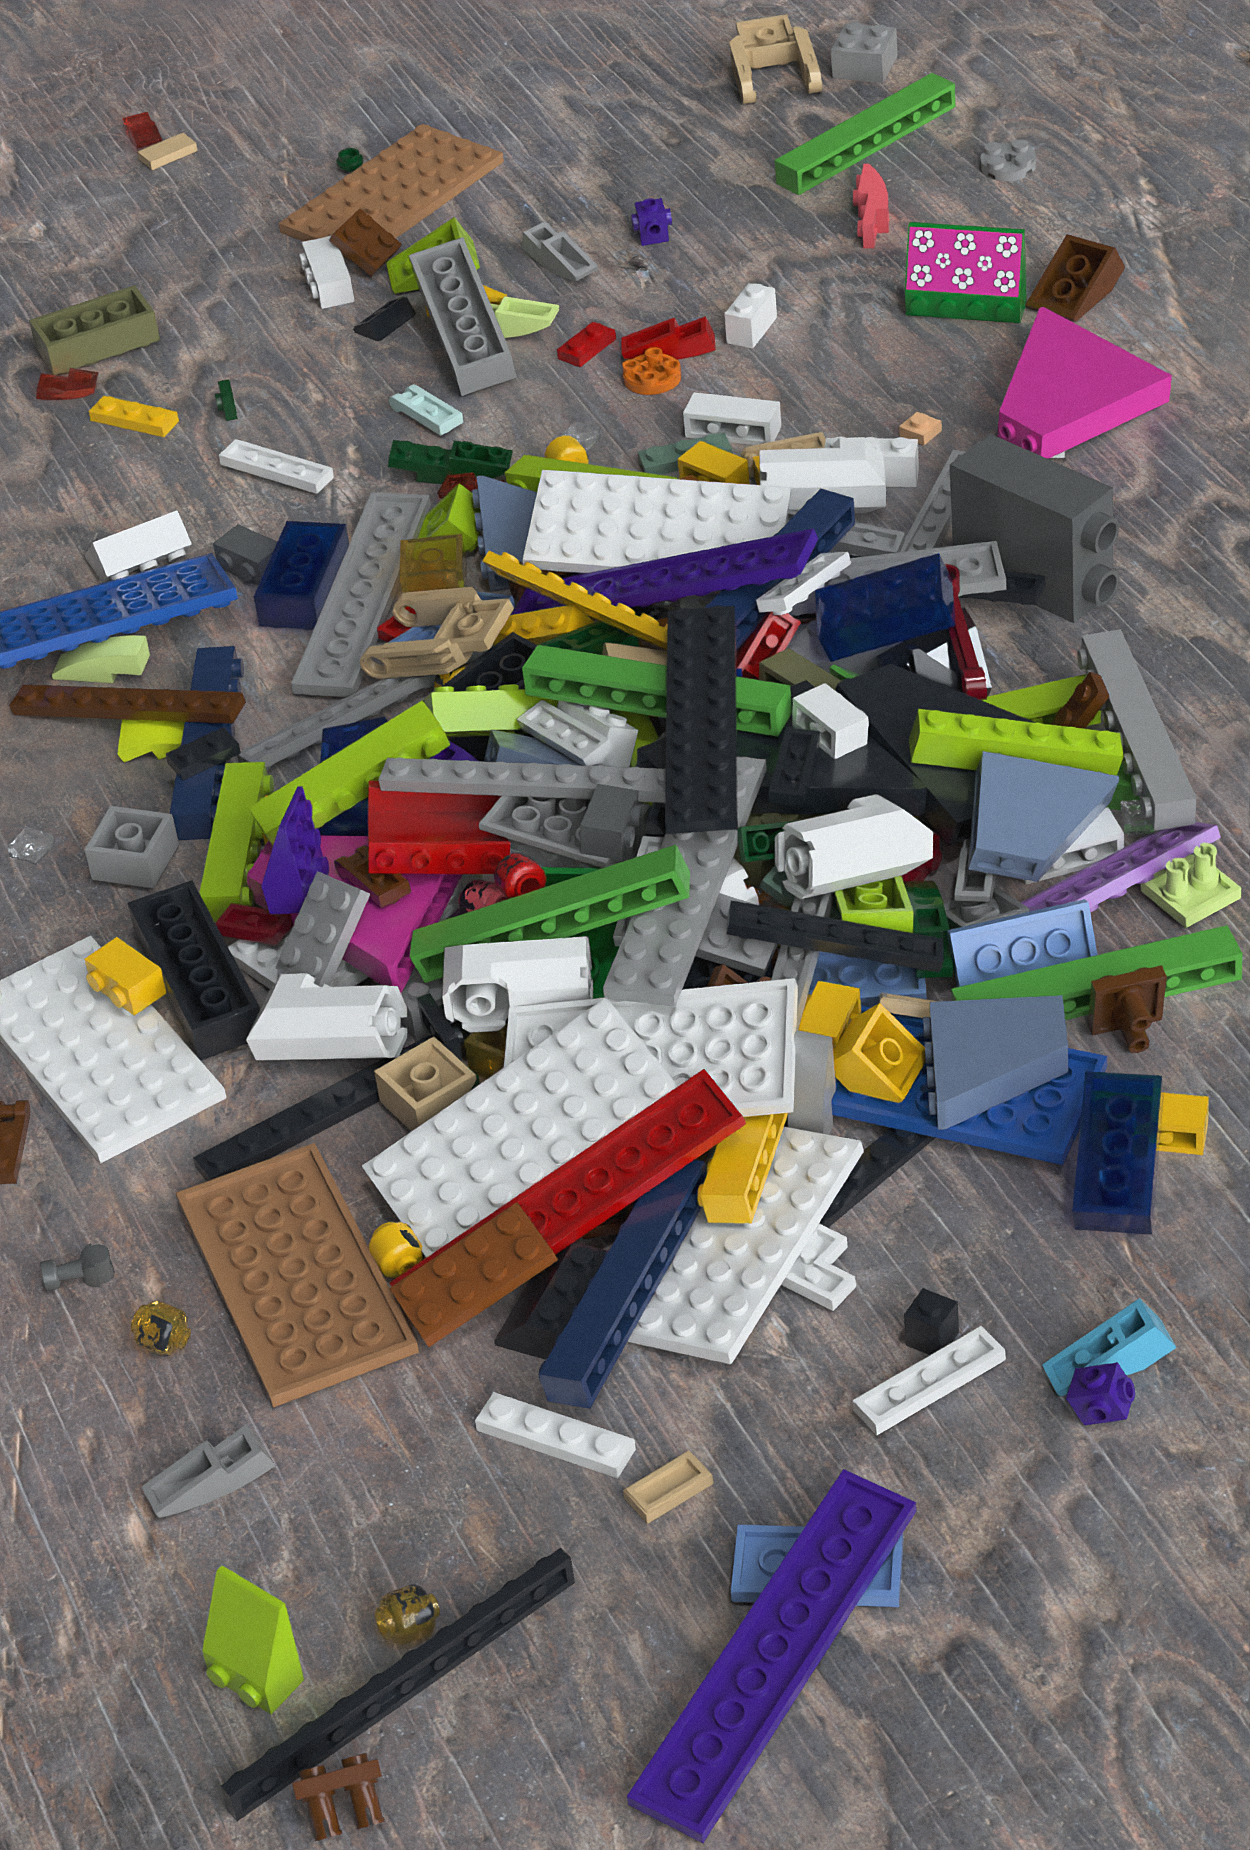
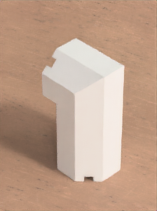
[759,437,886,513]
[775,794,933,899]
[442,937,593,1033]
[246,973,407,1060]

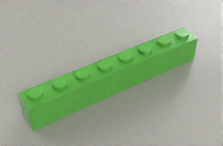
[775,73,956,195]
[522,645,792,736]
[410,844,690,983]
[951,925,1243,1020]

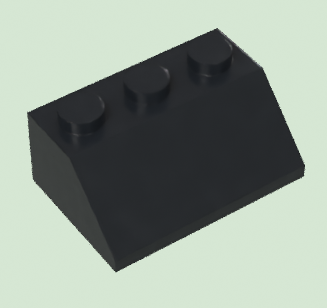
[494,1242,606,1360]

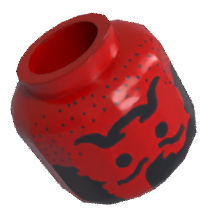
[494,853,546,899]

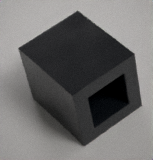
[904,1288,959,1355]

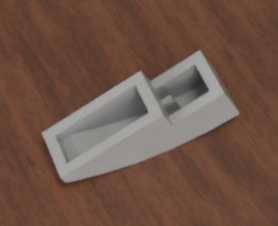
[521,221,598,281]
[955,837,997,902]
[788,1030,836,1135]
[141,1424,276,1518]

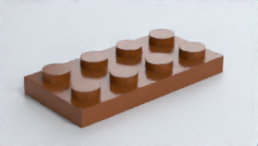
[389,1203,558,1347]

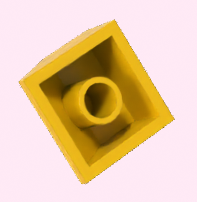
[833,1003,926,1103]

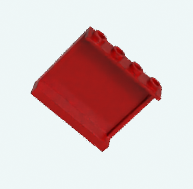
[368,781,511,874]

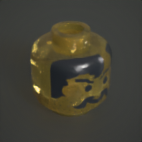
[130,1300,191,1357]
[375,1584,440,1646]

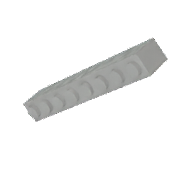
[1077,629,1196,831]

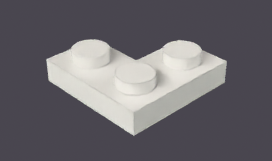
[781,1224,856,1311]

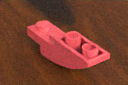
[853,164,890,248]

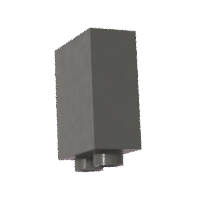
[950,434,1119,623]

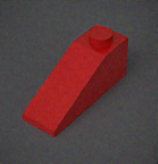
[736,611,801,680]

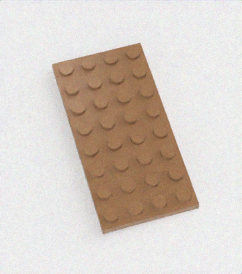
[279,124,504,260]
[176,1143,419,1408]

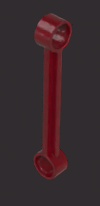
[927,564,987,700]

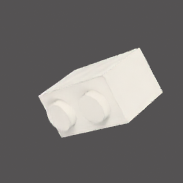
[724,283,777,348]
[792,683,869,759]

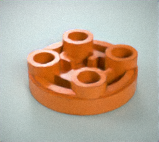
[622,347,682,395]

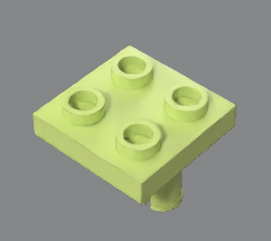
[1141,843,1241,928]

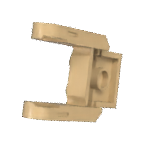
[729,14,822,104]
[360,587,514,679]

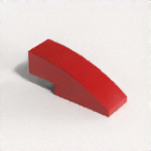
[621,316,716,360]

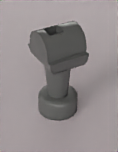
[40,1243,115,1291]

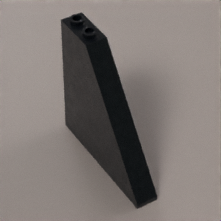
[835,664,1036,846]
[635,680,927,816]

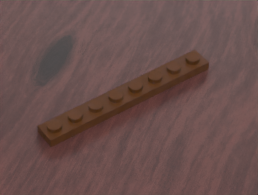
[9,684,246,724]

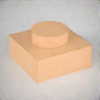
[899,412,942,446]

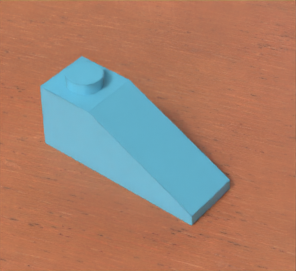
[1042,1298,1177,1397]

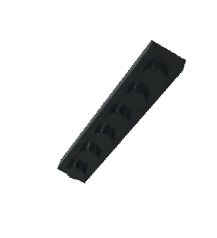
[726,900,943,973]
[819,1128,936,1228]

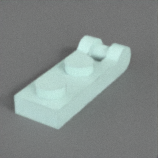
[389,384,463,436]

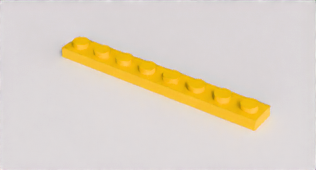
[483,551,668,650]

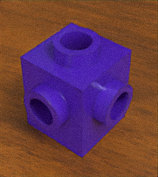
[631,198,672,246]
[1066,1362,1135,1425]

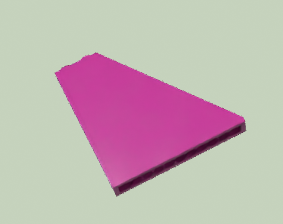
[997,307,1172,459]
[247,836,463,993]

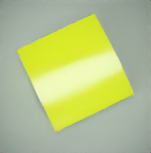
[117,719,185,763]

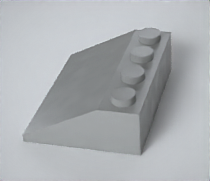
[479,796,651,868]

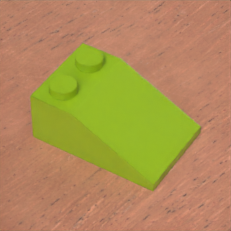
[386,217,480,293]
[202,1565,304,1715]

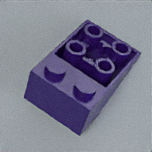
[261,786,329,914]

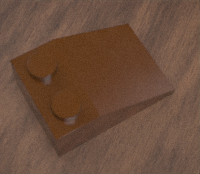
[1025,234,1125,322]

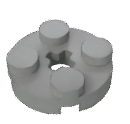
[980,139,1036,182]

